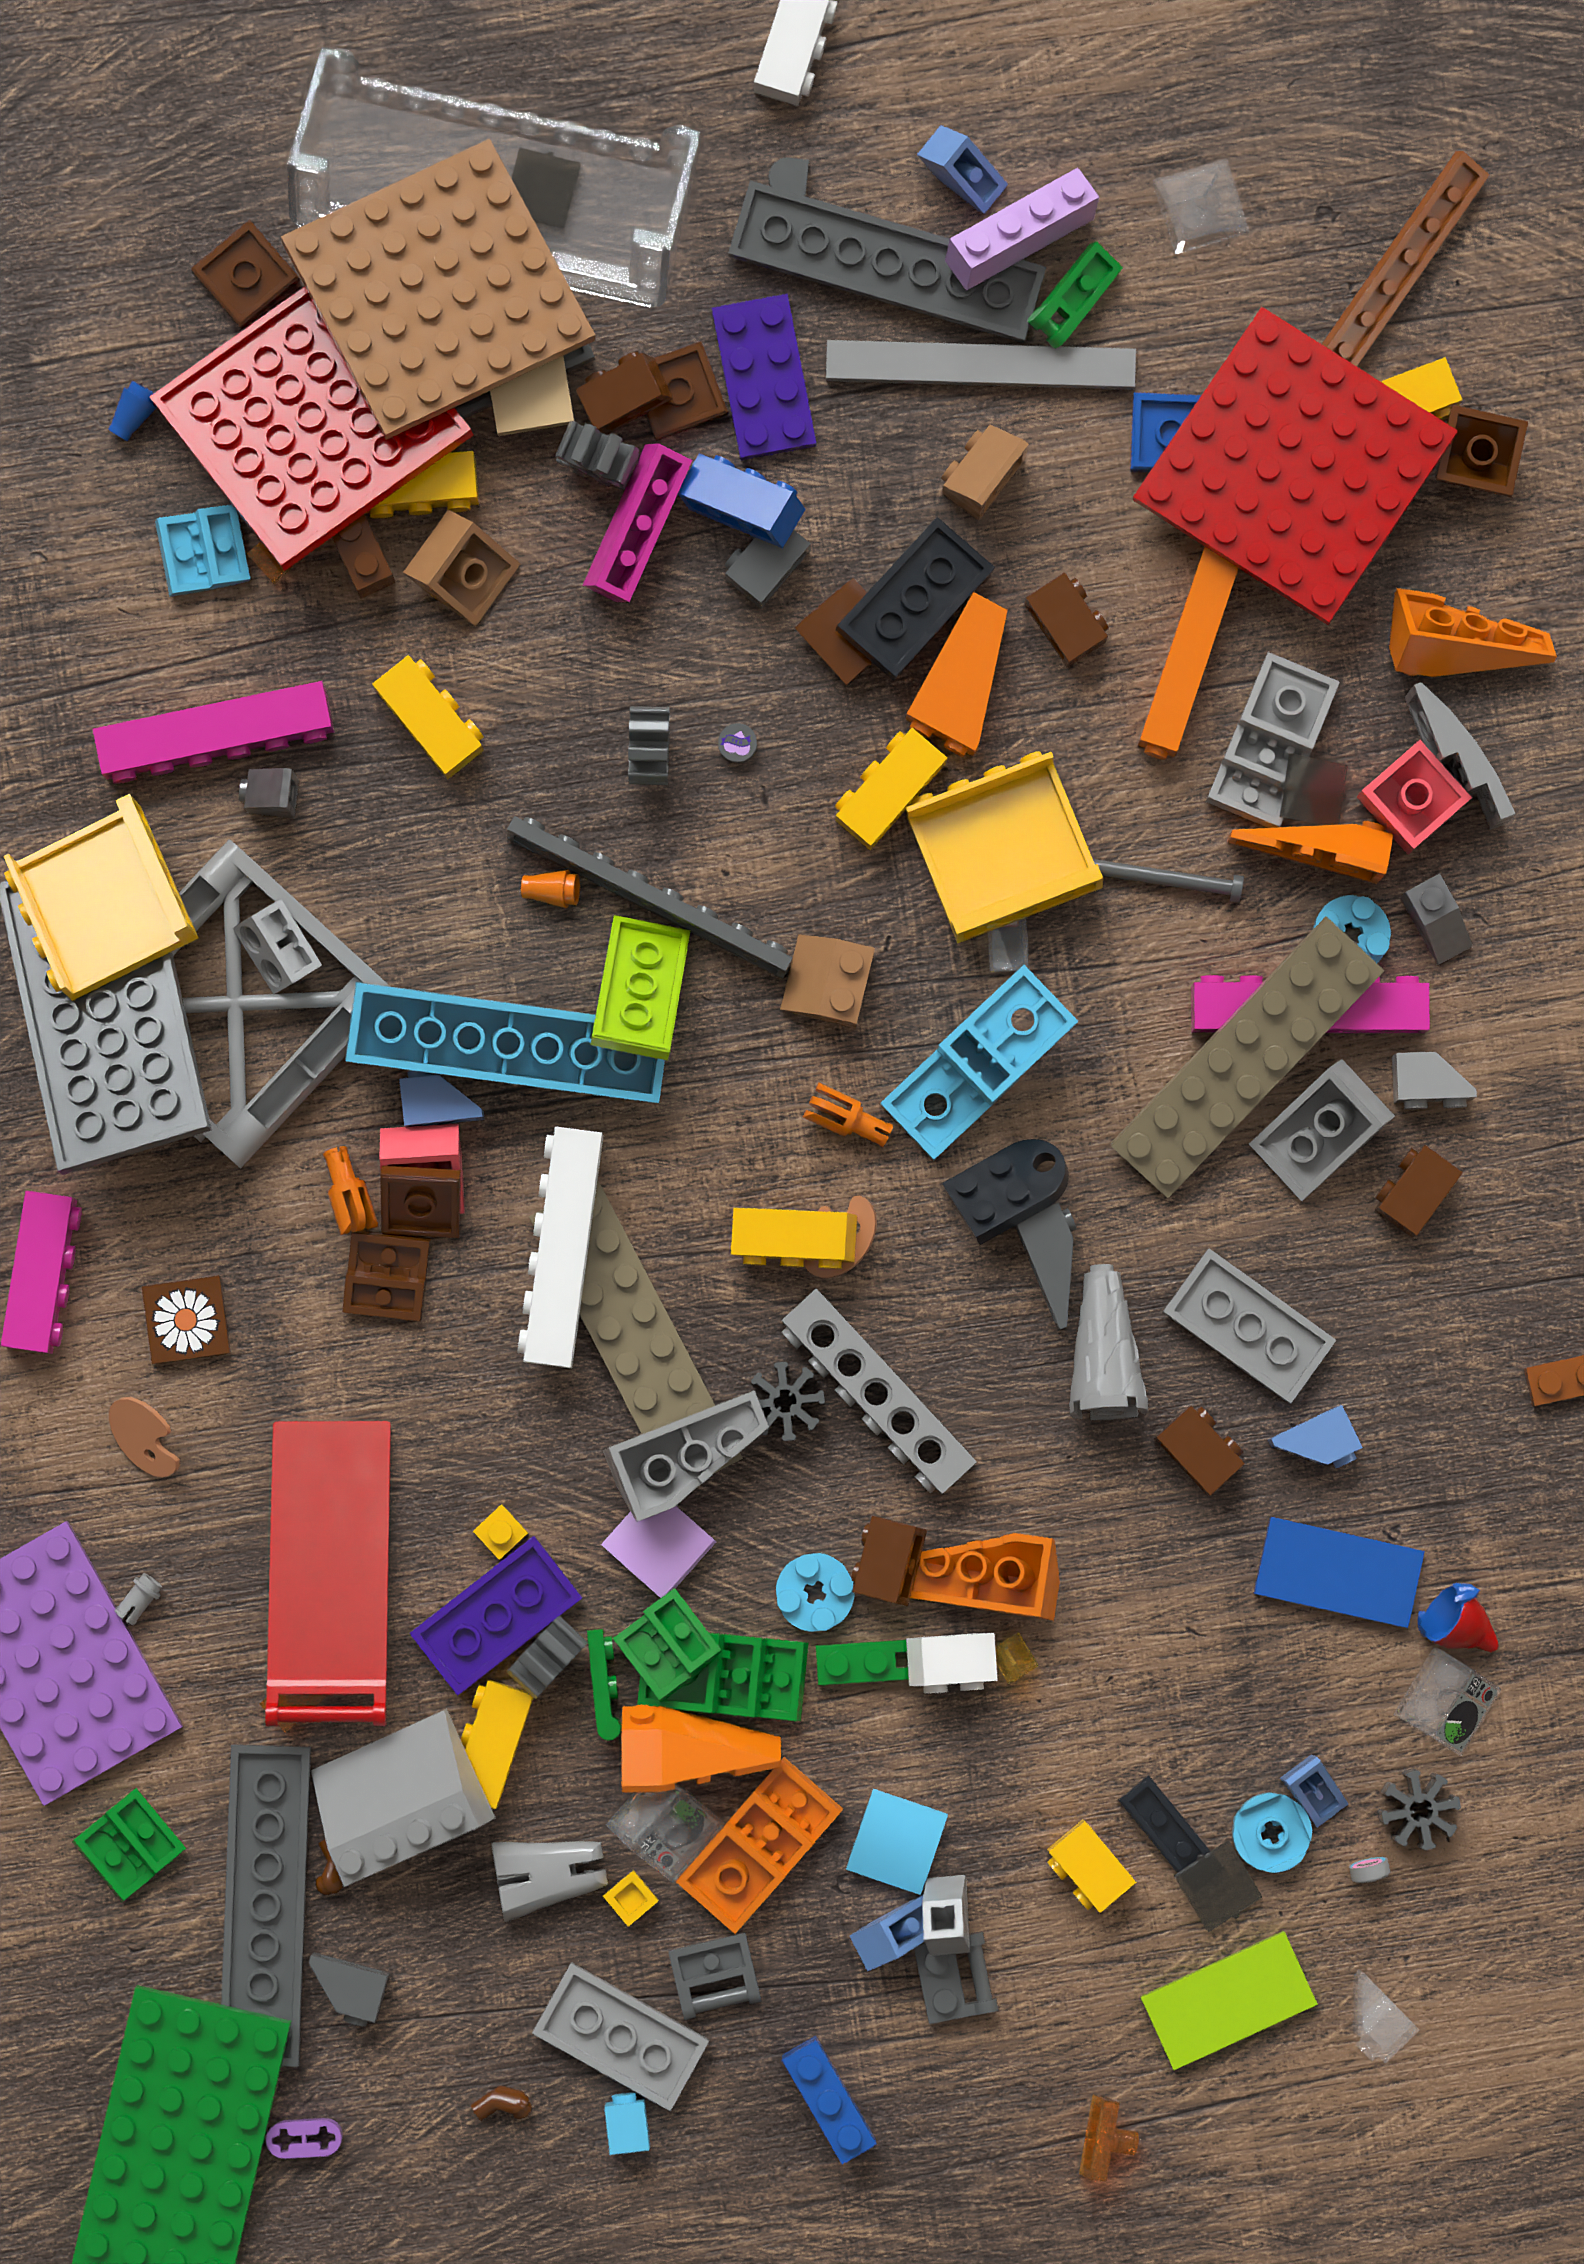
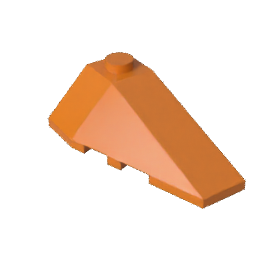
[1389,588,1557,677]
[622,1705,781,1792]

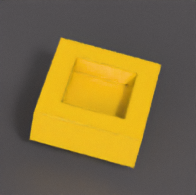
[473,1504,528,1560]
[603,1870,659,1926]

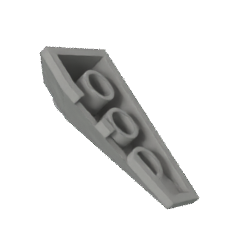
[603,1390,769,1522]

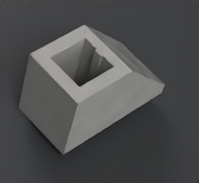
[1392,1052,1477,1110]
[922,1875,970,1956]

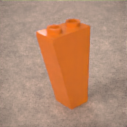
[906,592,1008,757]

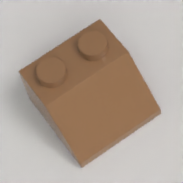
[941,425,1029,521]
[403,510,520,626]
[780,934,875,1028]

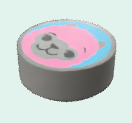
[1349,1857,1391,1883]

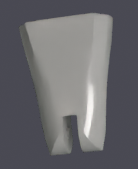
[491,1841,608,1922]

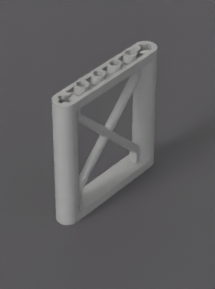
[172,839,391,1168]

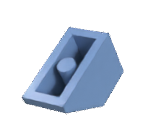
[917,125,1008,214]
[399,1070,485,1127]
[1268,1405,1363,1468]
[850,1894,924,1971]

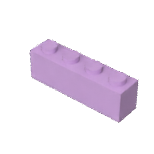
[945,168,1099,291]

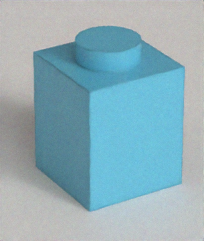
[604,2092,650,2155]

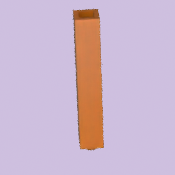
[1138,546,1238,760]

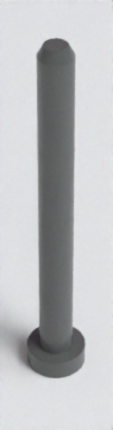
[1093,859,1244,903]

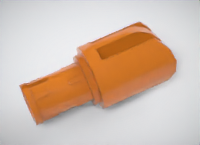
[803,1082,893,1147]
[323,1146,378,1235]

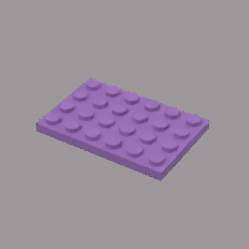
[0,1521,183,1806]

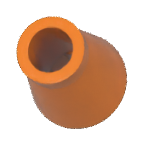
[521,870,580,909]

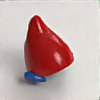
[1417,1583,1499,1652]

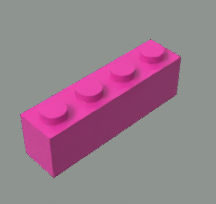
[583,443,692,602]
[1,1190,82,1354]

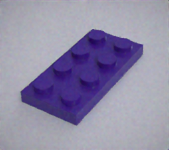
[712,294,816,460]
[409,1536,583,1696]

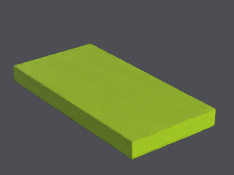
[590,915,690,1061]
[1140,1931,1318,2070]

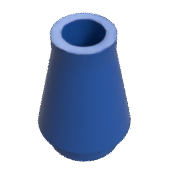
[108,380,156,441]

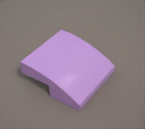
[601,1506,716,1598]

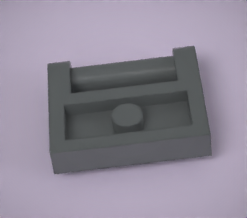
[914,1931,999,2024]
[668,1932,762,2020]

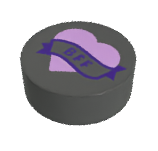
[718,723,757,764]

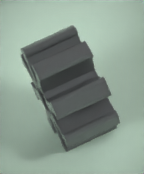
[555,421,640,490]
[628,706,670,785]
[751,1361,825,1441]
[507,1616,588,1699]
[1377,1769,1461,1850]

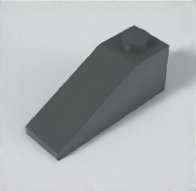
[1015,1202,1077,1331]

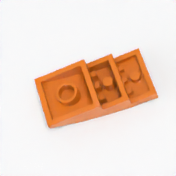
[676,1757,843,1934]

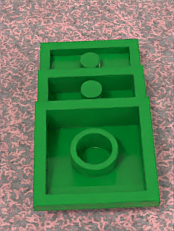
[637,1632,809,1721]

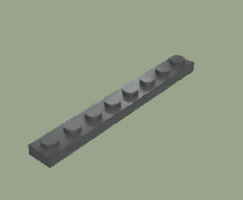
[507,816,793,979]

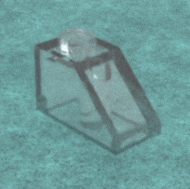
[1353,1970,1419,2064]

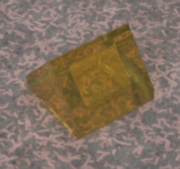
[995,1632,1038,1684]

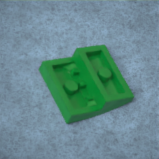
[613,1588,722,1703]
[72,1788,186,1902]

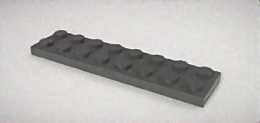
[728,180,1046,343]
[221,1744,311,2067]

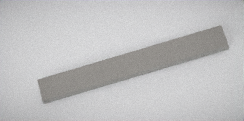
[826,340,1136,390]

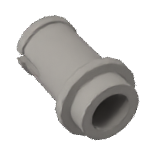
[114,1573,162,1625]

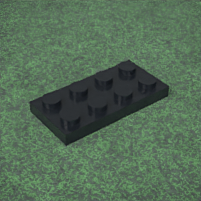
[835,517,995,681]

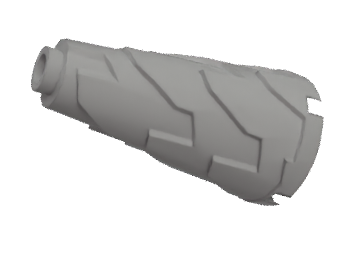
[1069,1264,1148,1420]

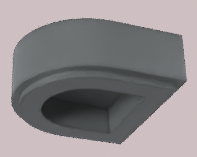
[769,157,809,196]

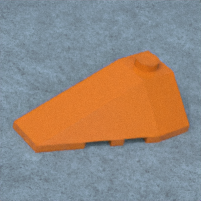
[1227,821,1393,884]
[910,1533,1060,1621]

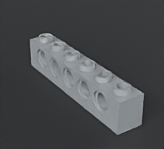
[781,1288,977,1494]

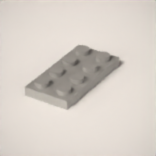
[1163,1248,1336,1404]
[532,1962,709,2111]

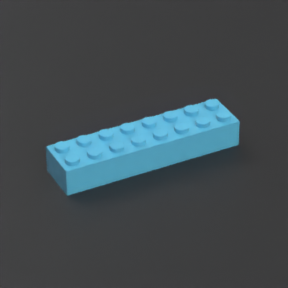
[345,982,665,1103]

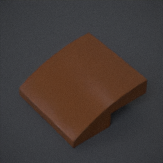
[794,578,872,686]
[342,1231,431,1321]

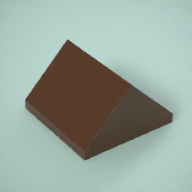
[1435,404,1528,497]

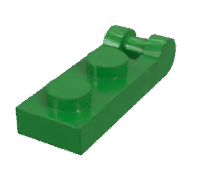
[1027,241,1123,349]
[587,1628,622,1740]
[816,1640,909,1685]

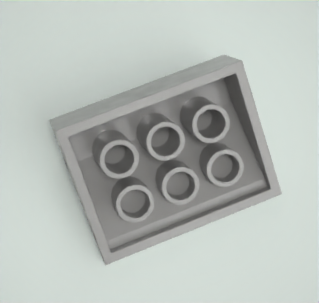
[311,1709,495,1887]

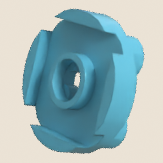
[1313,895,1391,963]
[776,1553,854,1632]
[1232,1792,1312,1873]

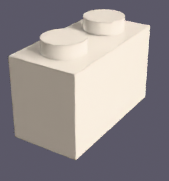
[906,1633,997,1693]

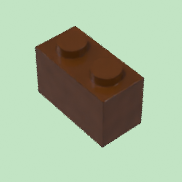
[576,352,673,434]
[332,514,396,599]
[1024,572,1109,668]
[1375,1145,1463,1238]
[1154,1406,1245,1496]
[852,1516,927,1606]

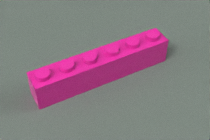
[93,681,335,783]
[1191,975,1430,1033]

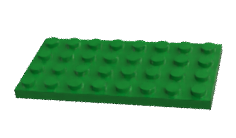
[72,1985,292,2264]

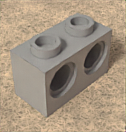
[233,899,322,994]

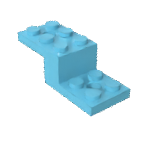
[880,965,1078,1161]

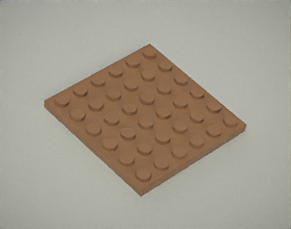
[281,138,595,440]

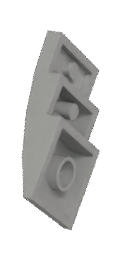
[1206,652,1340,828]
[1405,682,1516,830]

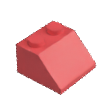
[1357,740,1472,855]
[380,1124,465,1214]

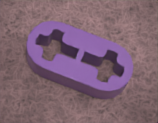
[266,2118,343,2158]

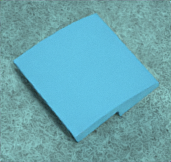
[155,505,250,597]
[846,1789,948,1895]

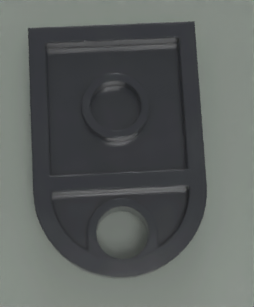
[942,1139,1069,1245]

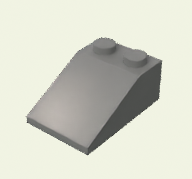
[1249,1059,1395,1201]

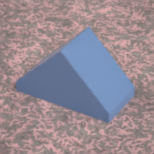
[1280,1755,1348,1828]

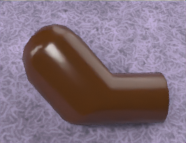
[316,1839,344,1896]
[471,2086,532,2121]

